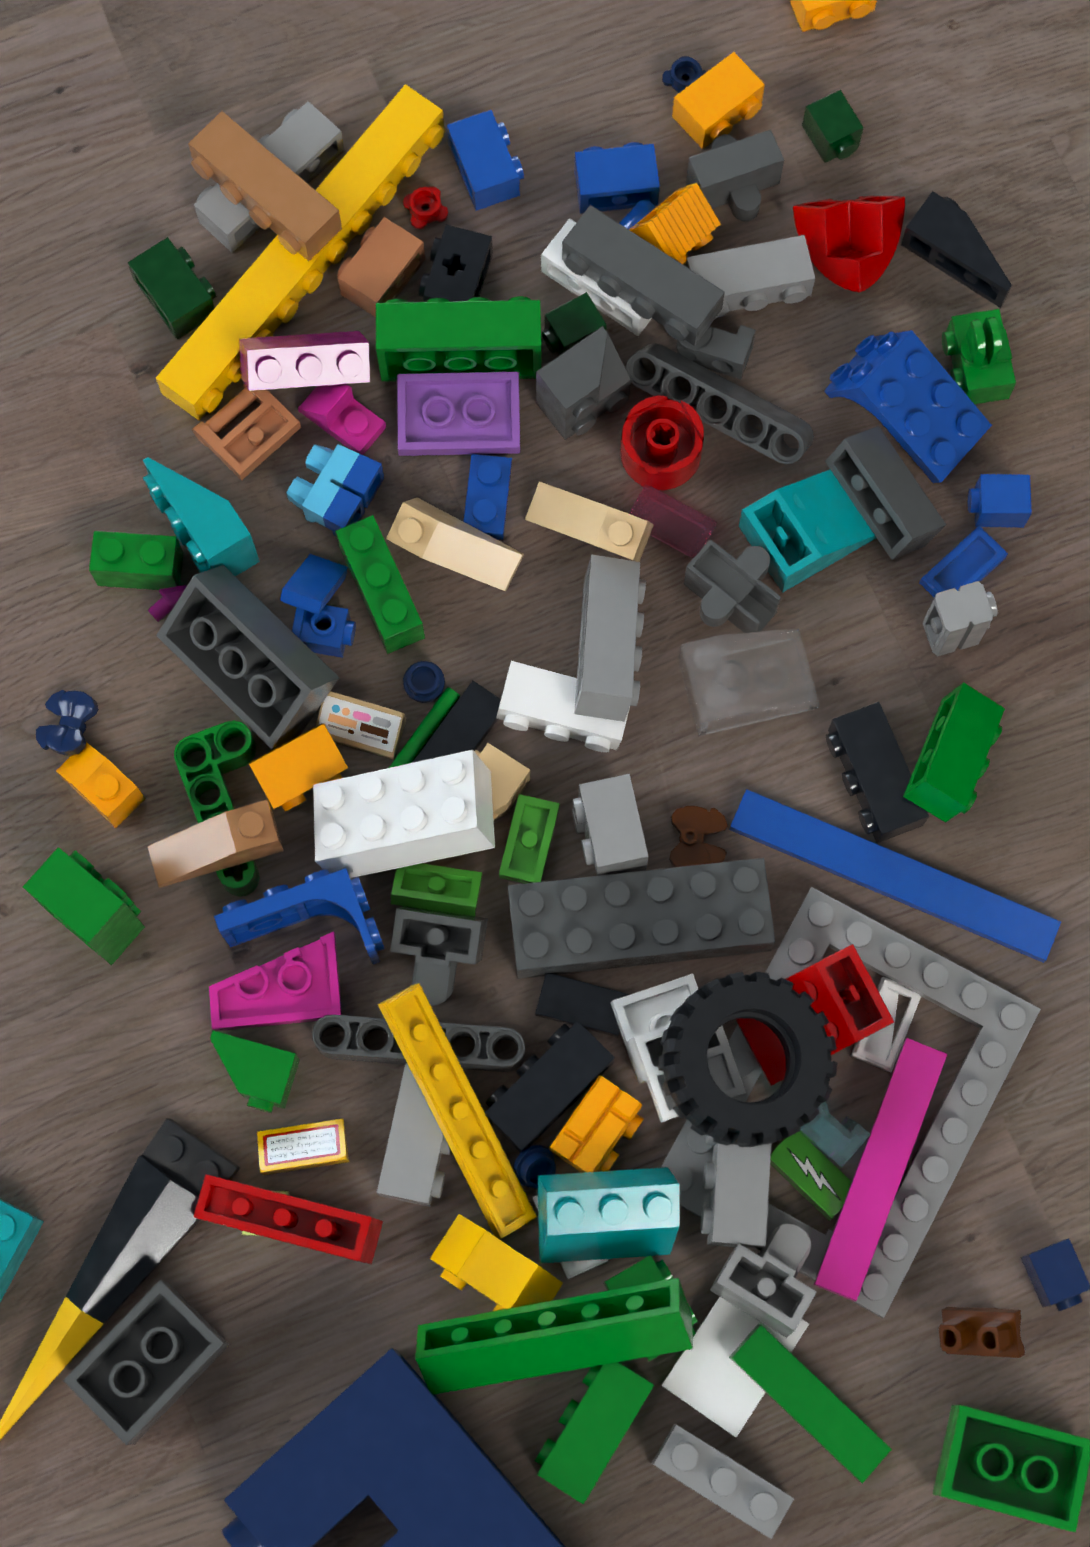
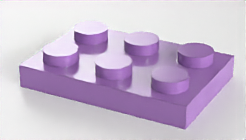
[397,372,520,456]

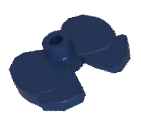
[36,690,99,756]

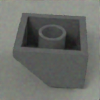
[536,326,631,440]

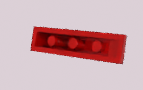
[193,1174,383,1264]

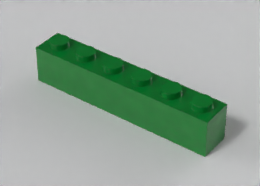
[415,1278,693,1395]

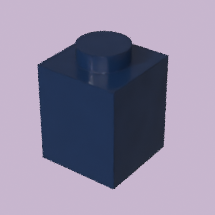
[1021,1238,1090,1312]

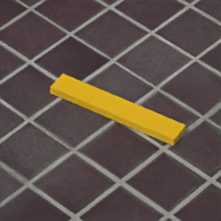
[378,983,537,1239]

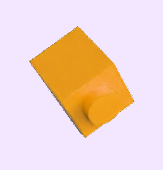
[56,742,145,828]

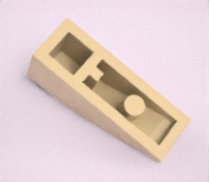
[525,481,654,562]
[386,497,524,591]

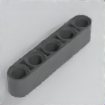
[625,343,814,464]
[312,1015,525,1072]

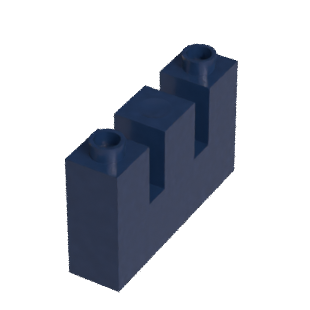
[221,1348,566,1547]

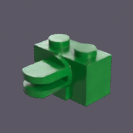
[942,309,1016,404]

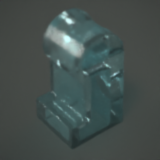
[799,1102,870,1167]

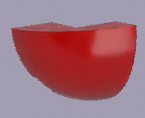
[793,196,905,293]

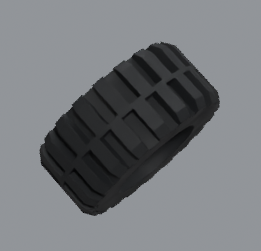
[659,972,837,1147]

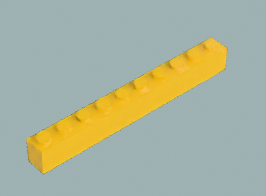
[156,84,445,421]

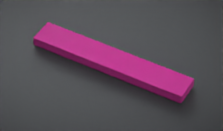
[813,1038,947,1302]

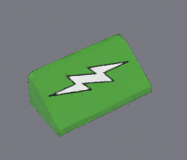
[770,1132,852,1221]

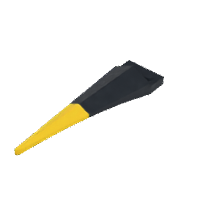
[0,1118,241,1440]

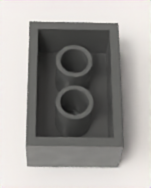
[63,1280,230,1445]

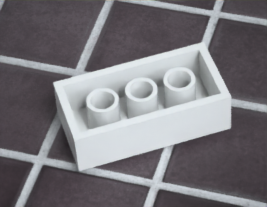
[313,750,495,878]

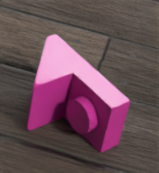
[298,384,386,455]

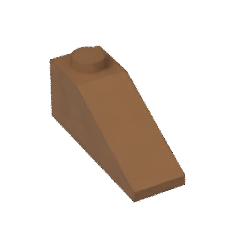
[148,800,284,888]

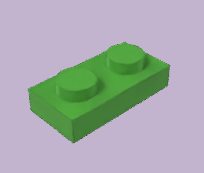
[499,794,560,884]
[391,863,482,916]

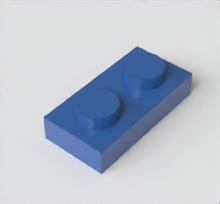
[463,454,512,540]

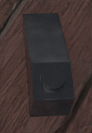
[901,191,1012,308]

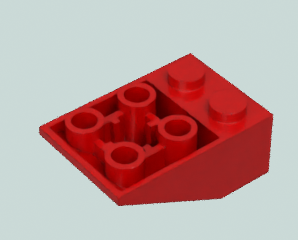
[735,944,894,1086]

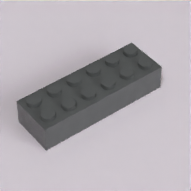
[508,858,775,979]

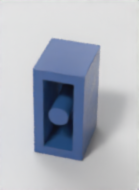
[447,110,524,211]
[574,142,660,214]

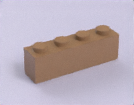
[188,111,342,261]

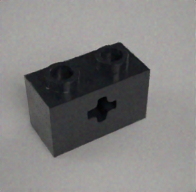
[419,224,493,302]

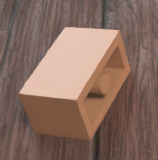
[337,217,425,317]

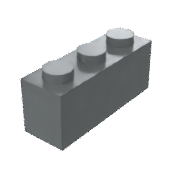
[825,426,946,560]

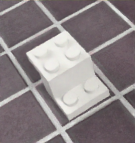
[610,974,746,1122]

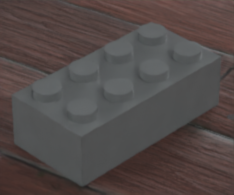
[156,565,339,749]

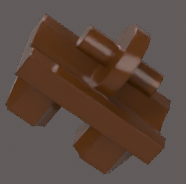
[939,1307,1025,1358]

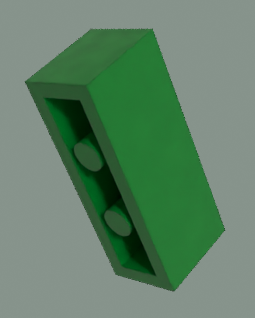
[335,515,425,654]
[903,682,1005,823]
[535,1362,654,1505]

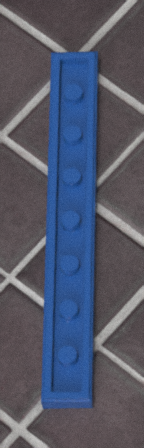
[729,789,1061,963]

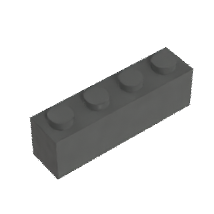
[562,205,725,346]

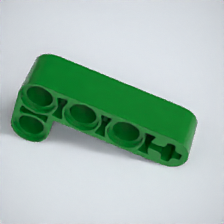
[174,720,260,897]

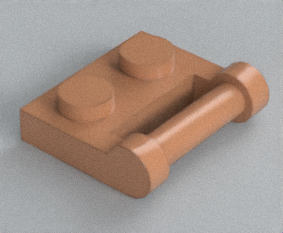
[192,384,301,481]

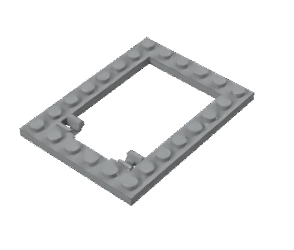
[661,887,1041,1318]

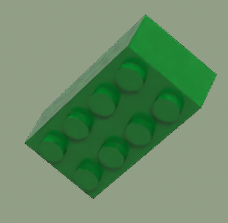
[376,296,542,382]

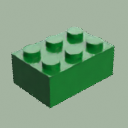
[23,847,145,965]
[933,1405,1090,1533]

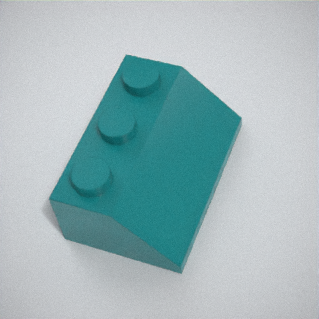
[538,1167,680,1264]

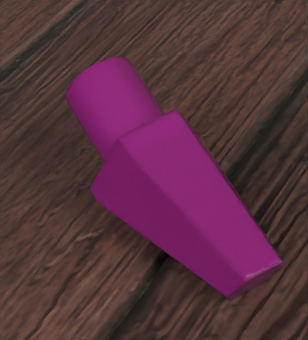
[148,585,187,622]

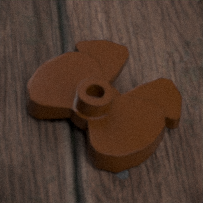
[669,806,728,867]

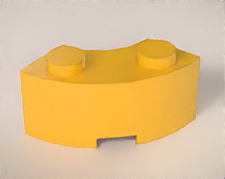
[430,1214,563,1312]

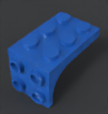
[824,330,992,483]
[214,868,385,965]

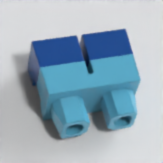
[287,444,384,536]

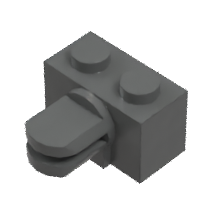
[390,906,488,1006]

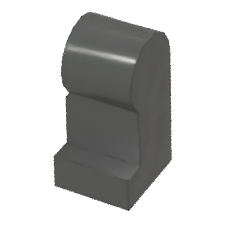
[676,325,756,380]

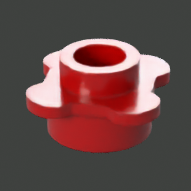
[403,186,448,229]

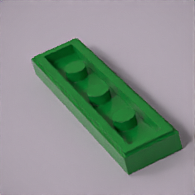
[729,1324,892,1483]

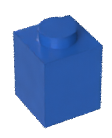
[968,474,1032,528]

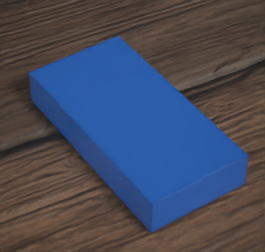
[919,526,1008,597]
[280,554,348,614]

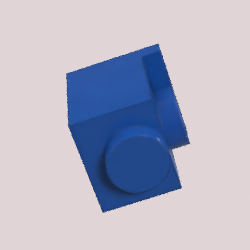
[292,605,356,658]

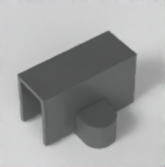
[686,129,784,221]
[684,539,781,640]

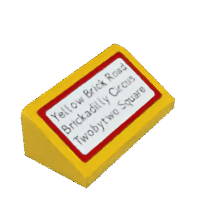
[257,1118,349,1175]

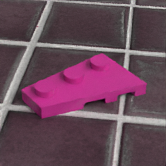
[209,931,342,1031]

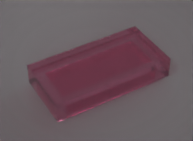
[628,484,717,558]

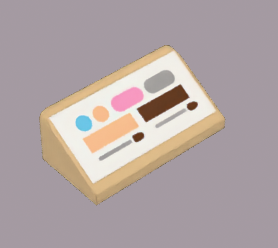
[316,691,406,760]

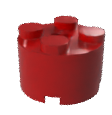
[620,396,704,492]

